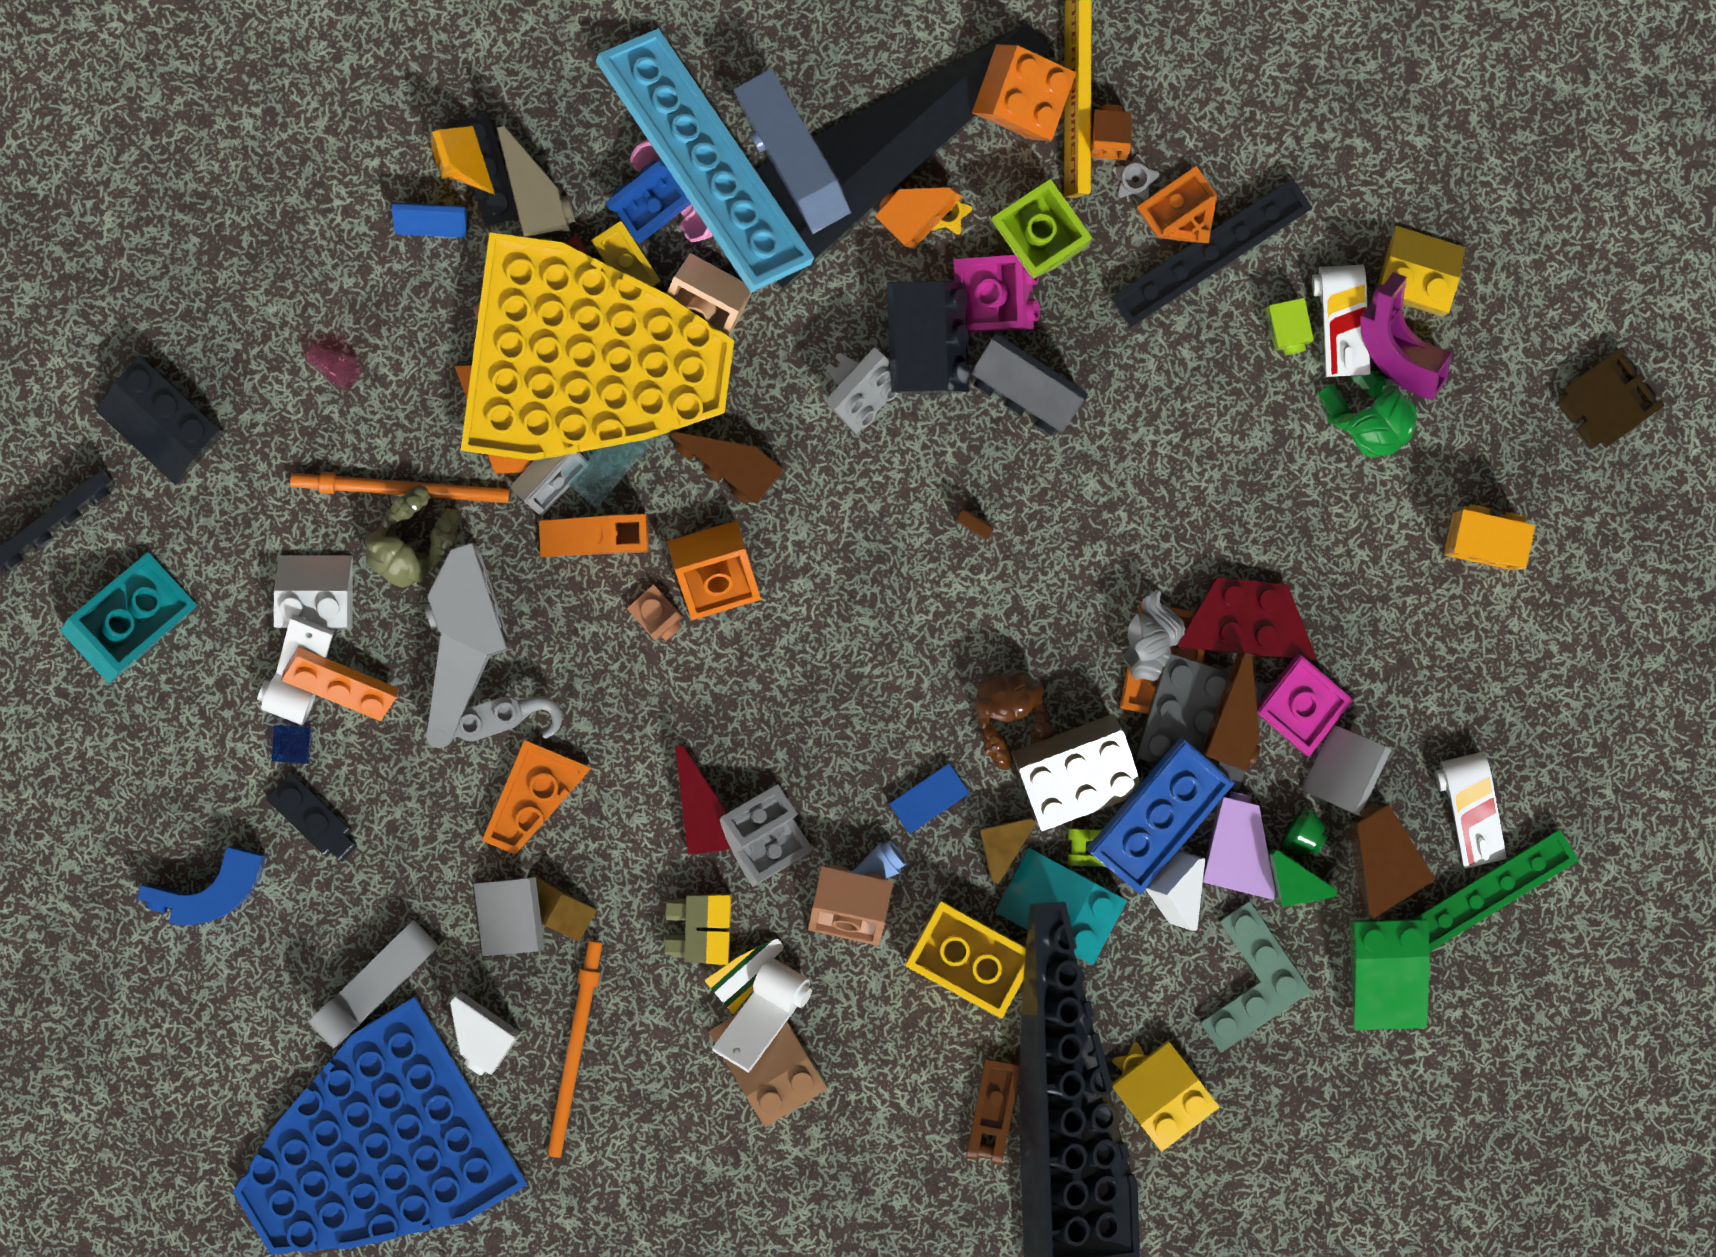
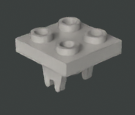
[825,347,898,434]

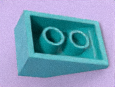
[60,552,197,685]
[994,848,1127,965]

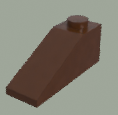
[1200,652,1261,771]

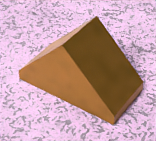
[979,818,1037,884]
[532,874,597,941]

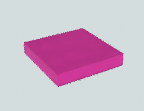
[1257,654,1353,757]

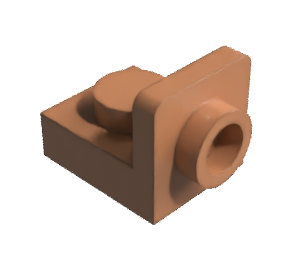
[627,584,683,641]

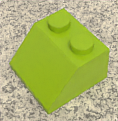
[991,179,1092,279]

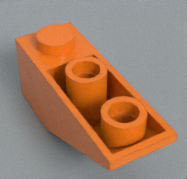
[539,514,650,557]

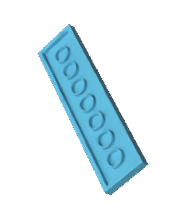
[596,28,814,292]

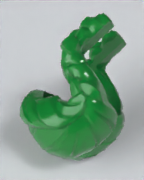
[1319,369,1417,458]

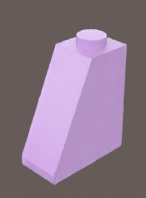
[1203,791,1276,900]

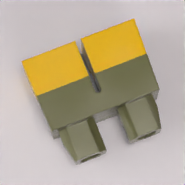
[665,894,731,965]

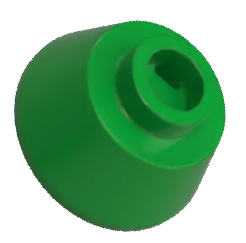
[1281,809,1328,857]

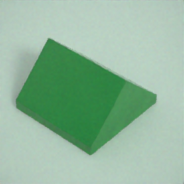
[1268,847,1338,907]

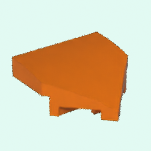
[1136,166,1217,243]

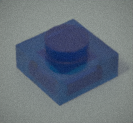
[271,725,312,764]

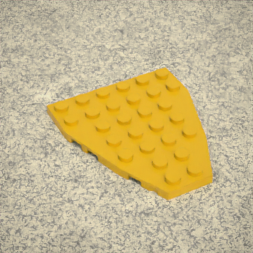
[460,233,734,461]

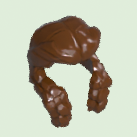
[973,669,1054,770]

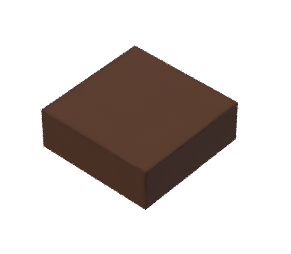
[955,509,993,541]

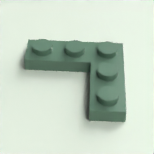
[1200,901,1311,1053]

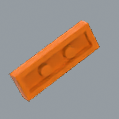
[281,647,398,721]

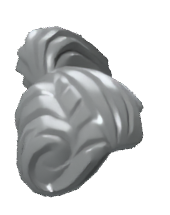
[1123,590,1185,681]

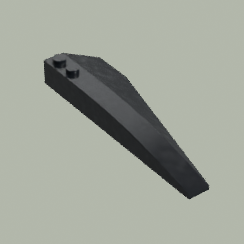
[756,23,1051,292]
[1020,902,1140,1257]

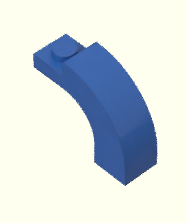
[137,846,267,925]

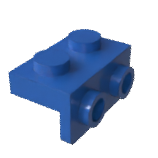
[605,160,691,243]

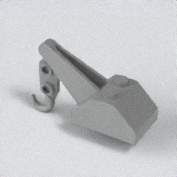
[424,543,562,748]

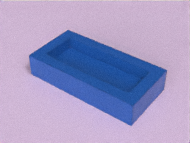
[889,763,969,834]

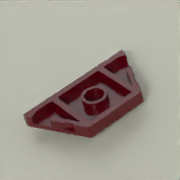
[1176,577,1315,661]

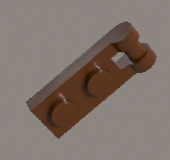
[966,1058,1020,1165]

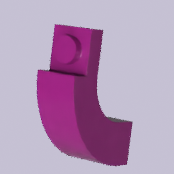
[1360,272,1452,401]

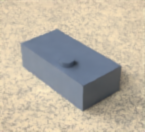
[733,68,851,234]

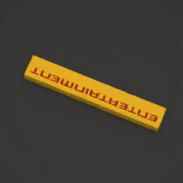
[1064,0,1092,198]

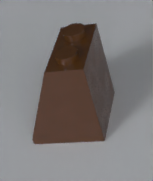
[1349,801,1436,919]

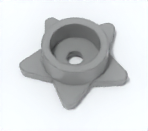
[1113,154,1160,201]

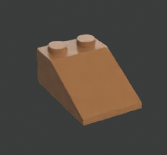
[708,1013,828,1128]

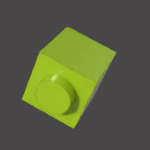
[1266,298,1314,356]

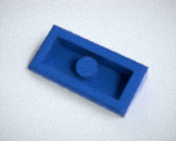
[392,202,468,238]

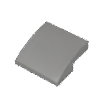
[1302,725,1391,816]
[719,784,813,887]
[474,877,545,956]

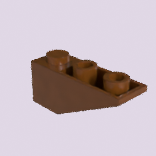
[671,432,784,506]

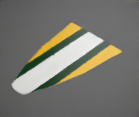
[705,939,783,1014]

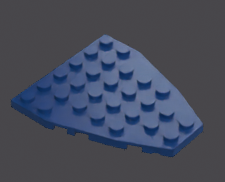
[233,996,528,1255]

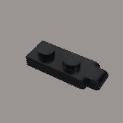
[266,773,357,862]

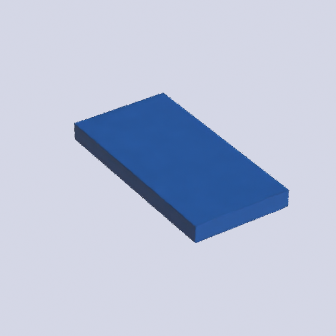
[1086,737,1235,895]

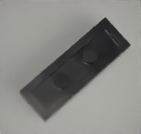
[453,112,519,228]

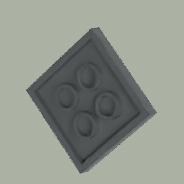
[1134,654,1271,790]

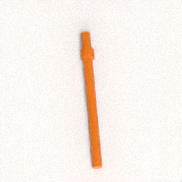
[290,471,510,503]
[547,940,603,1158]

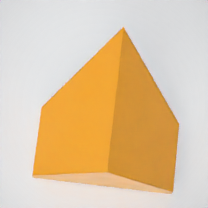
[430,126,495,195]

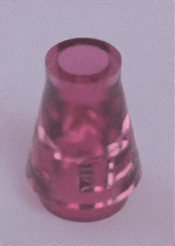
[305,343,362,390]

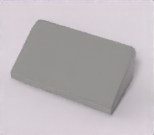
[511,452,591,517]

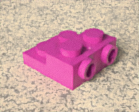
[953,255,1040,332]

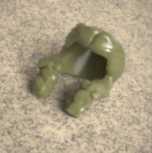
[365,485,462,588]

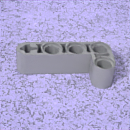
[308,920,439,1049]

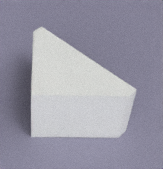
[1146,852,1205,931]

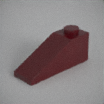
[675,745,731,855]

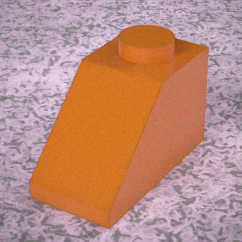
[1091,104,1131,161]
[875,187,963,249]

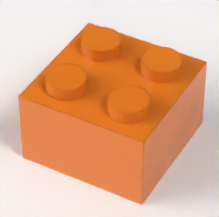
[972,44,1076,141]

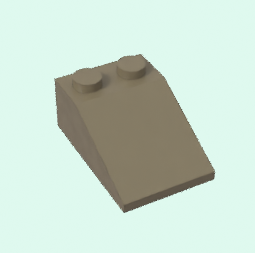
[497,126,576,240]

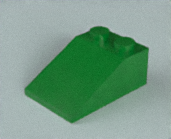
[1350,918,1430,1030]

